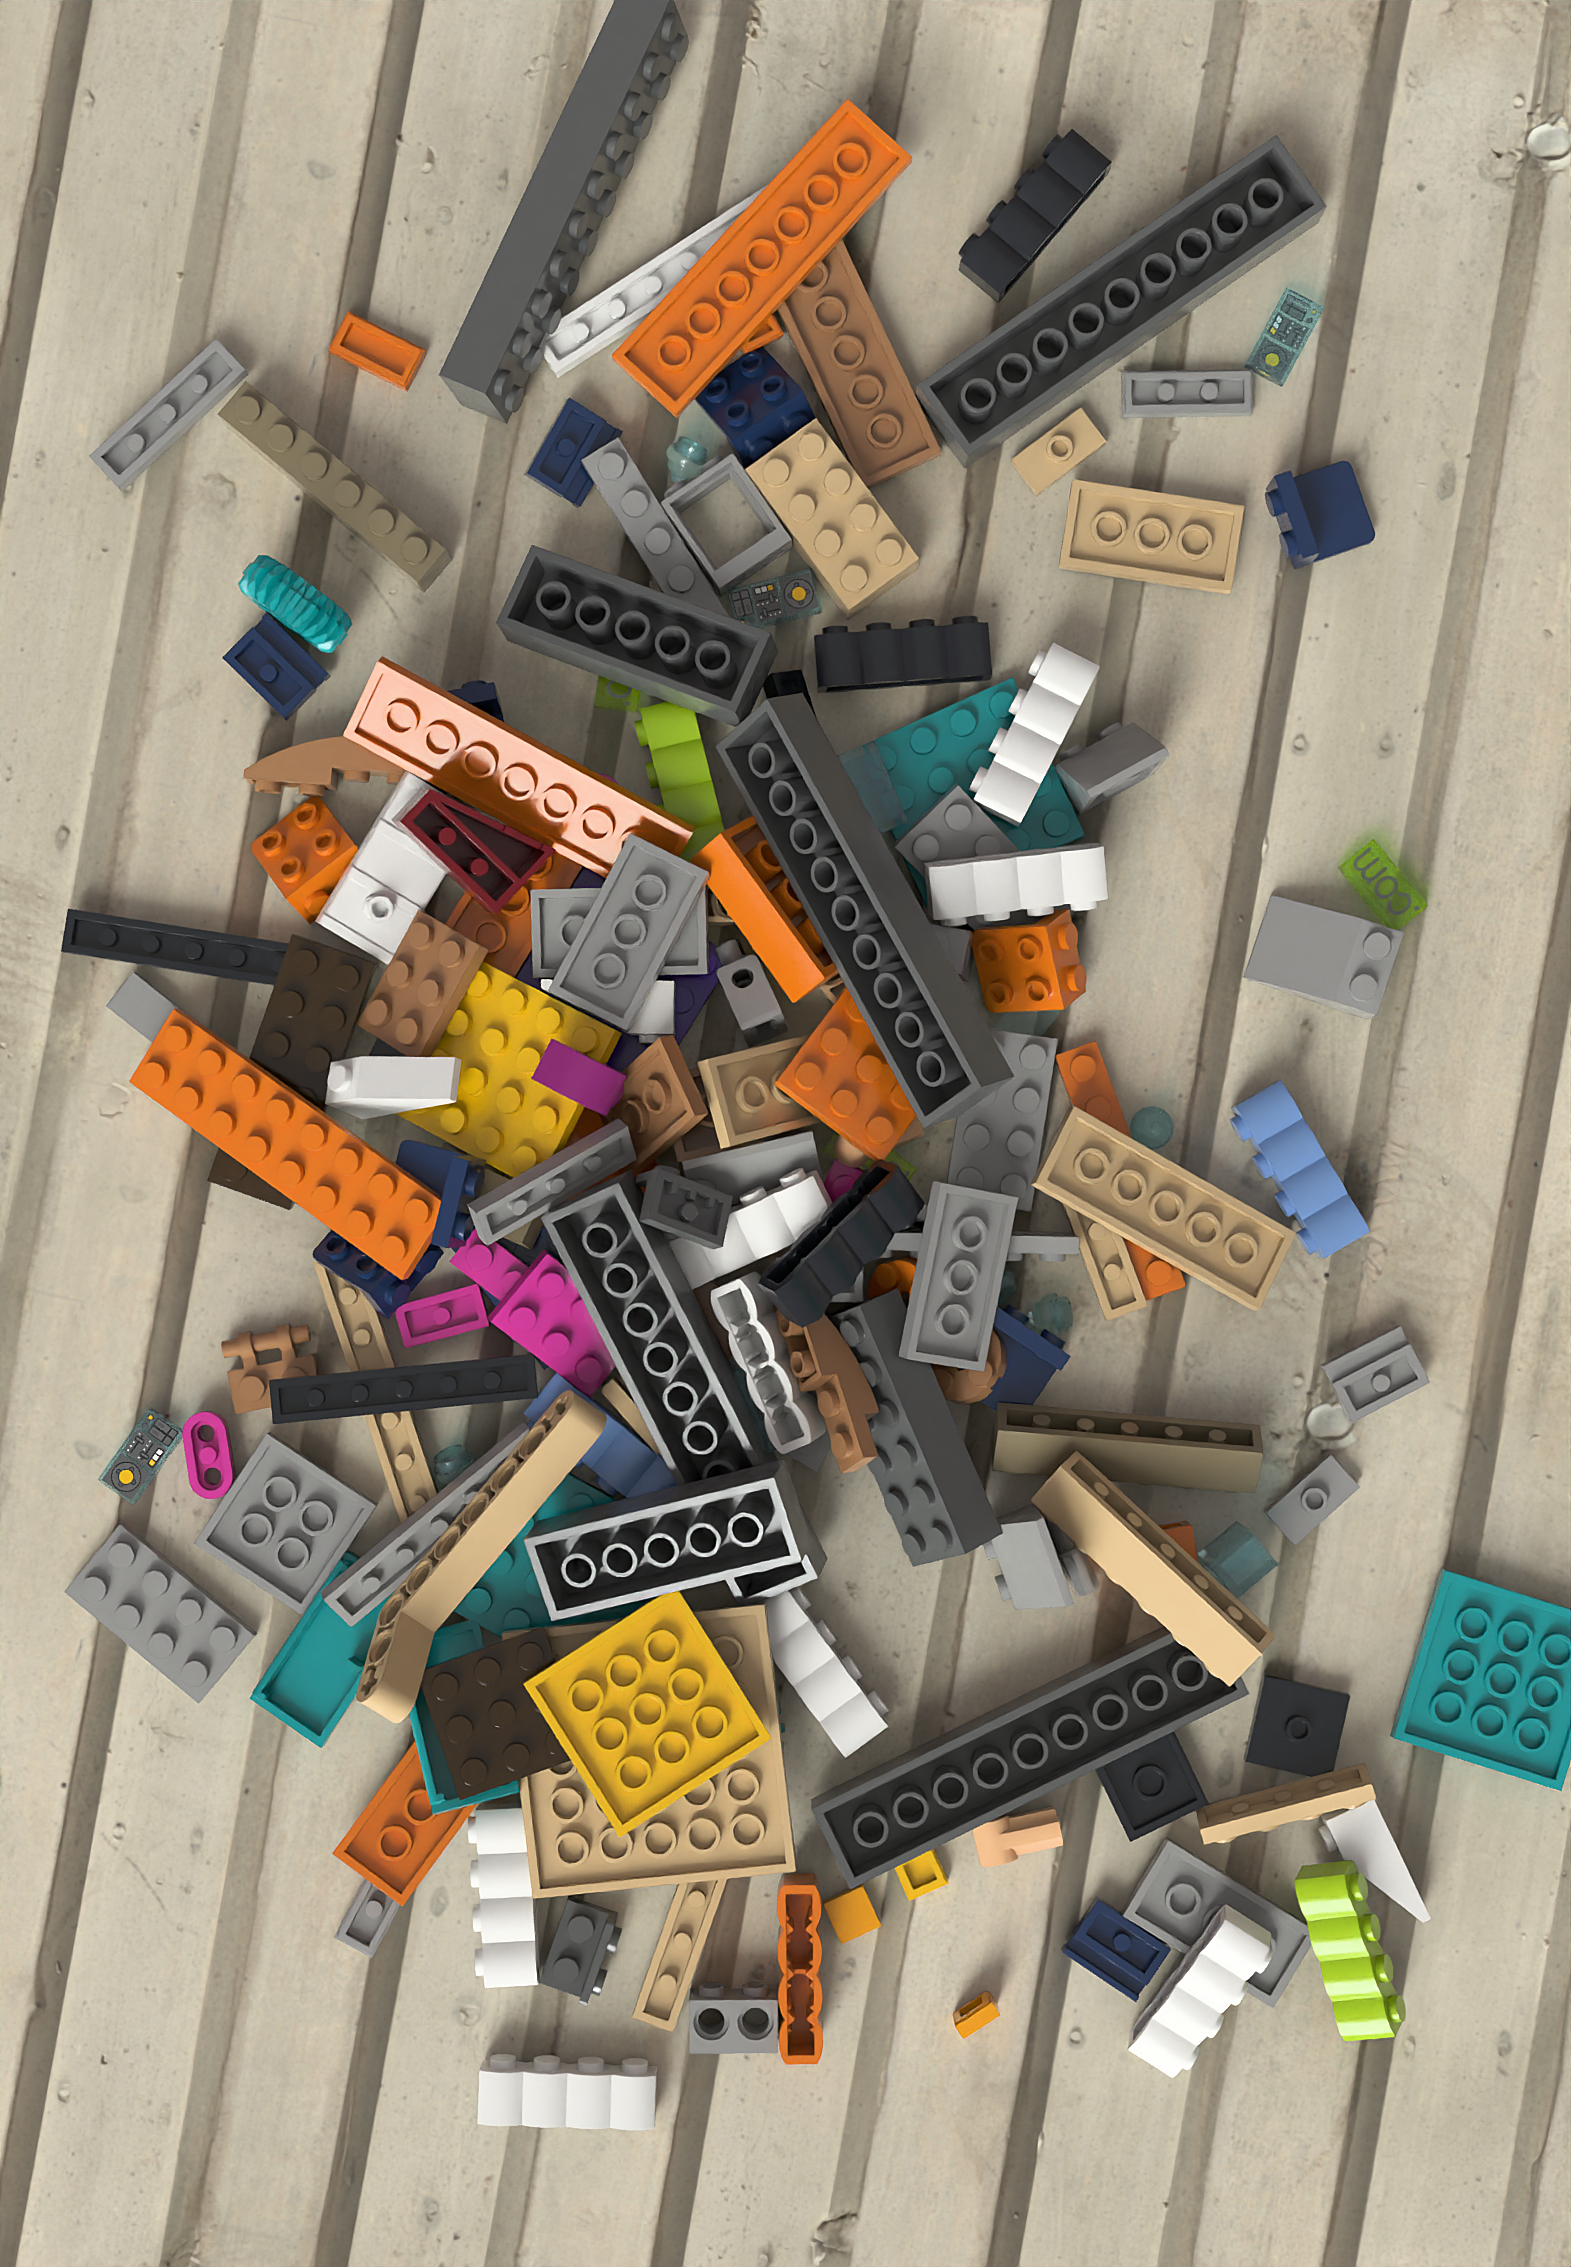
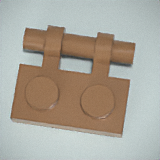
[221,1323,319,1414]

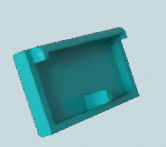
[249,1551,395,1748]
[409,1620,520,1815]

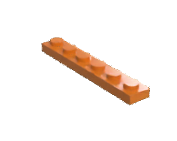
[1055,1041,1186,1301]

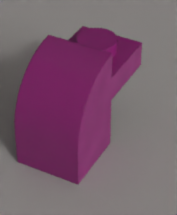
[531,1039,627,1116]

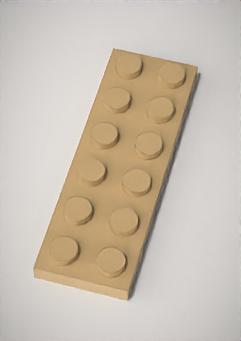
[1030,1106,1296,1311]

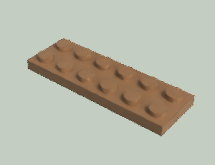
[777,239,942,489]

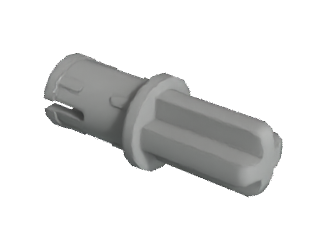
[1044,1518,1100,1596]

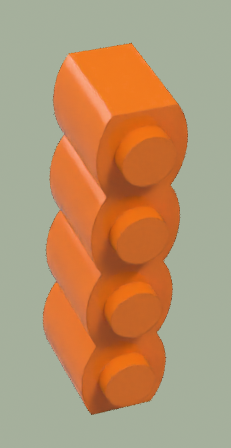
[777,1873,823,2065]

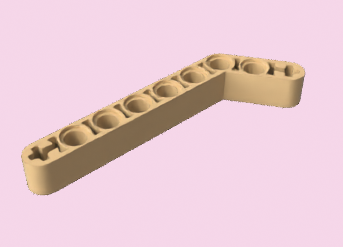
[356,1390,607,1724]

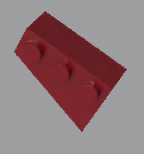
[391,788,556,914]

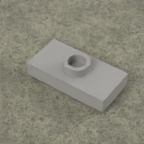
[1264,1453,1360,1545]

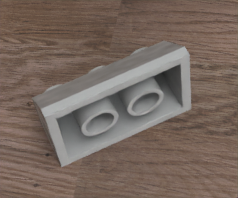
[682,1131,824,1206]

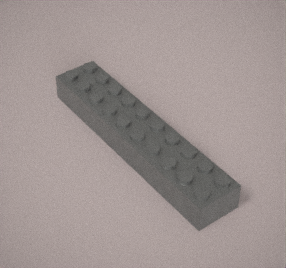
[439,0,689,424]
[916,135,1327,469]
[715,693,1015,1129]
[541,1170,828,1605]
[811,1626,1249,1890]

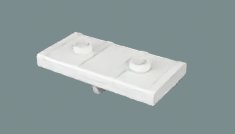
[315,771,450,965]

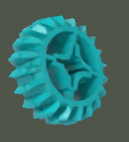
[238,555,352,653]

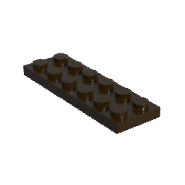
[207,934,377,1210]

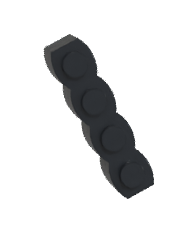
[958,129,1112,303]
[814,616,992,693]
[758,1159,925,1328]

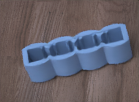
[1230,1080,1370,1258]
[524,1372,677,1498]

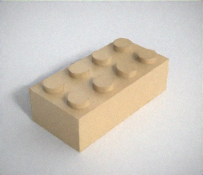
[745,418,919,620]

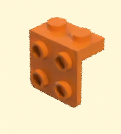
[251,797,359,924]
[972,909,1087,1013]

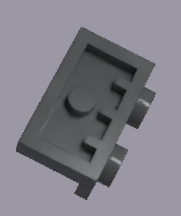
[635,1165,733,1249]
[539,1896,622,2006]

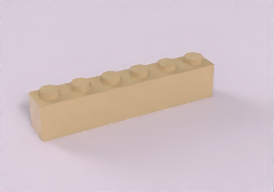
[1030,1450,1276,1687]

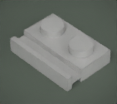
[1320,1325,1430,1423]

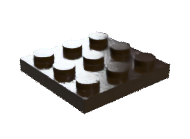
[421,1626,571,1800]

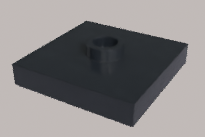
[1244,1674,1350,1777]
[1095,1731,1209,1842]

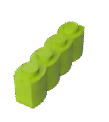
[634,701,725,864]
[1294,1860,1406,2041]

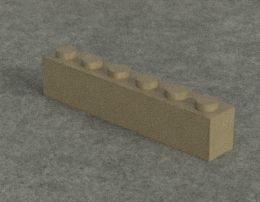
[218,381,452,593]
[992,1402,1263,1494]

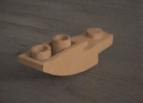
[243,736,424,797]
[775,1308,880,1474]

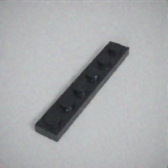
[61,909,289,986]
[269,1354,538,1424]

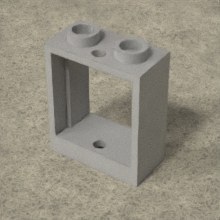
[660,453,792,597]

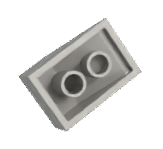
[1055,722,1170,816]
[1243,895,1404,1019]
[983,1505,1074,1610]

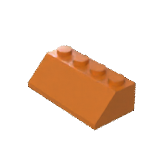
[690,816,839,1003]

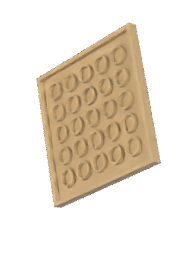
[502,1602,797,1899]

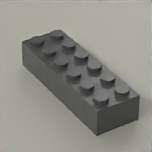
[496,545,778,727]
[827,1288,1003,1567]
[523,1459,812,1621]

